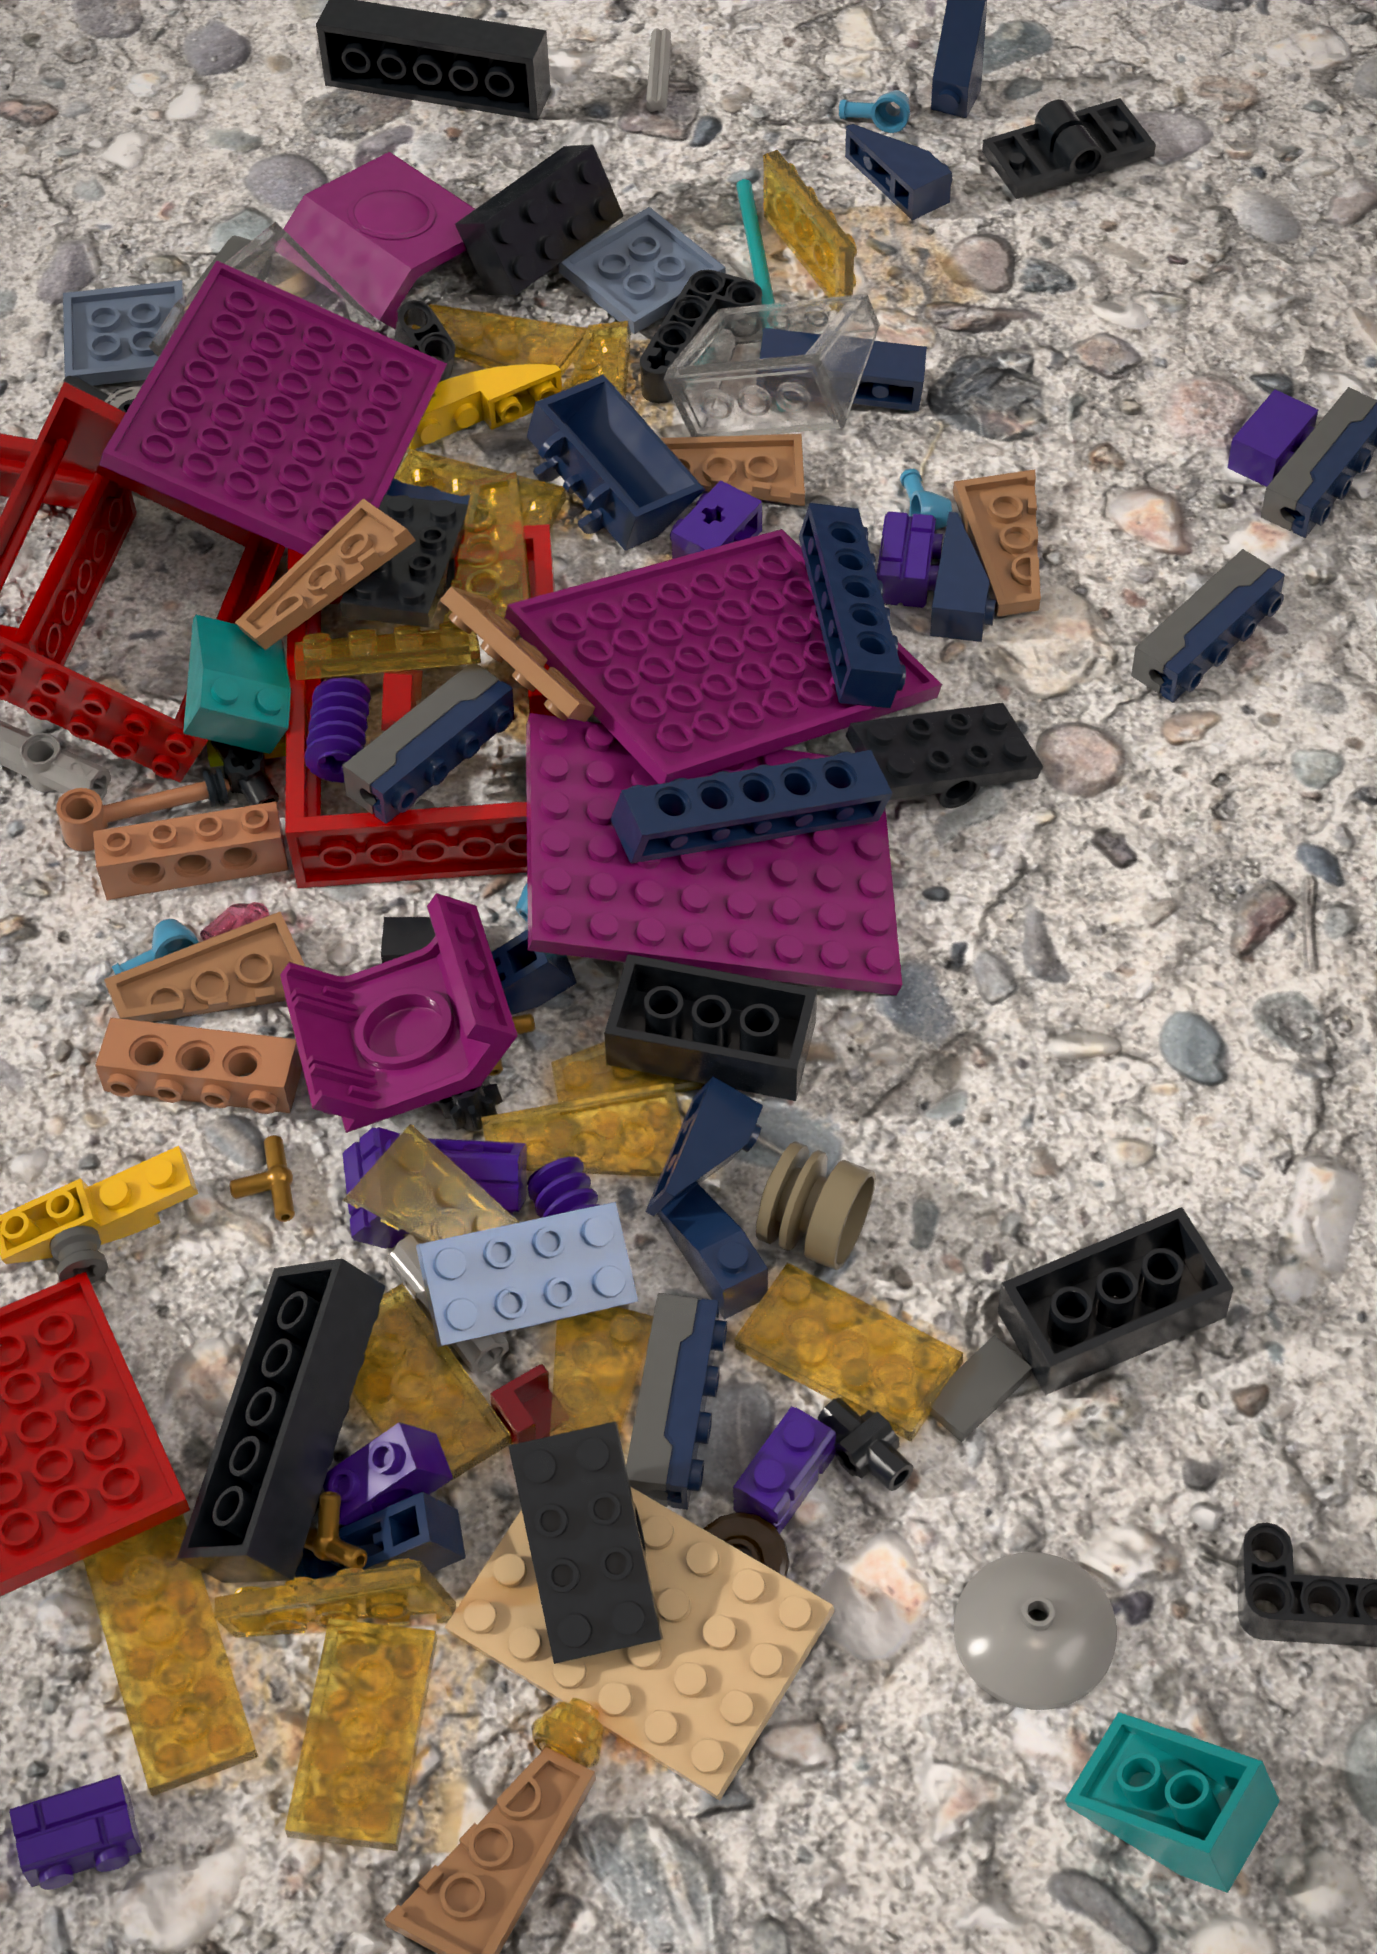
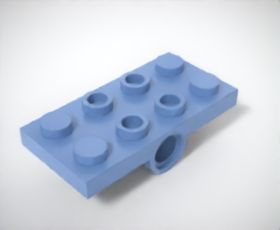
[416,1202,638,1347]

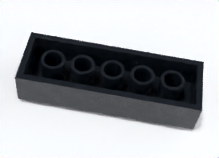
[316,0,551,121]
[177,1258,386,1583]

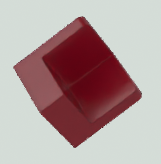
[490,1364,569,1445]

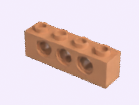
[93,802,288,900]
[95,1017,302,1114]

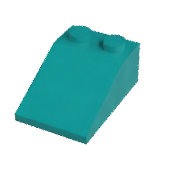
[183,614,291,754]
[1065,1712,1280,1893]

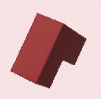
[381,668,423,731]

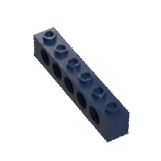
[799,503,906,708]
[610,750,893,864]

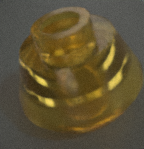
[531,1698,604,1768]

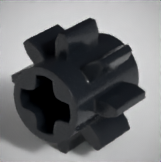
[439,1077,503,1131]

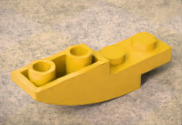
[409,364,562,451]
[0,1146,198,1264]

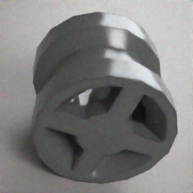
[49,1226,108,1284]

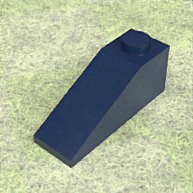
[931,0,987,118]
[845,124,953,221]
[930,512,996,642]
[491,929,577,1015]
[645,1077,763,1217]
[657,1184,768,1320]
[295,1492,466,1601]

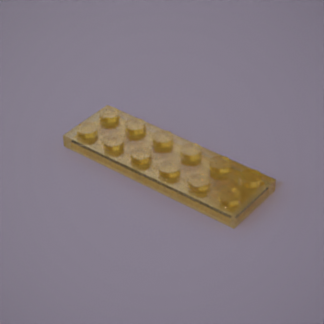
[83,1514,259,1796]

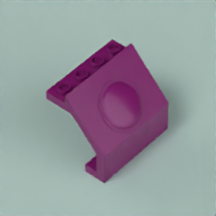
[273,152,475,330]
[280,893,518,1133]

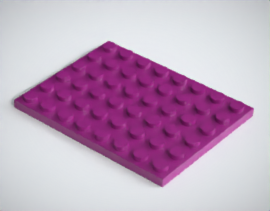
[99,260,447,555]
[504,529,942,784]
[526,713,902,996]

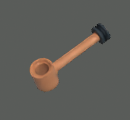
[56,768,230,852]

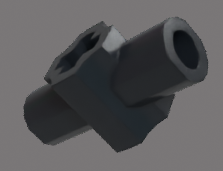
[210,740,279,806]
[817,1398,914,1491]

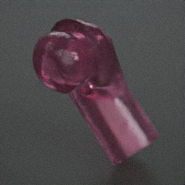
[200,902,270,941]

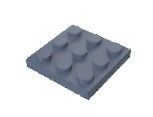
[559,207,726,334]
[63,280,185,386]

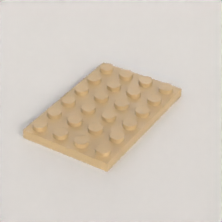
[445,1487,835,1801]

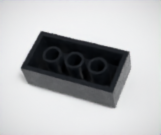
[455,144,624,295]
[604,954,817,1101]
[998,1207,1234,1395]

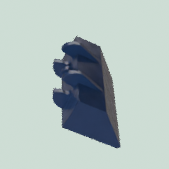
[527,375,705,551]

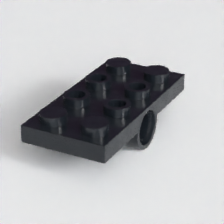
[982,98,1156,199]
[340,495,470,628]
[845,703,1043,808]
[508,1421,663,1664]

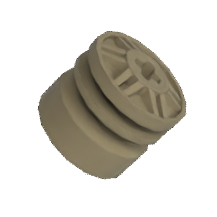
[756,1141,876,1270]

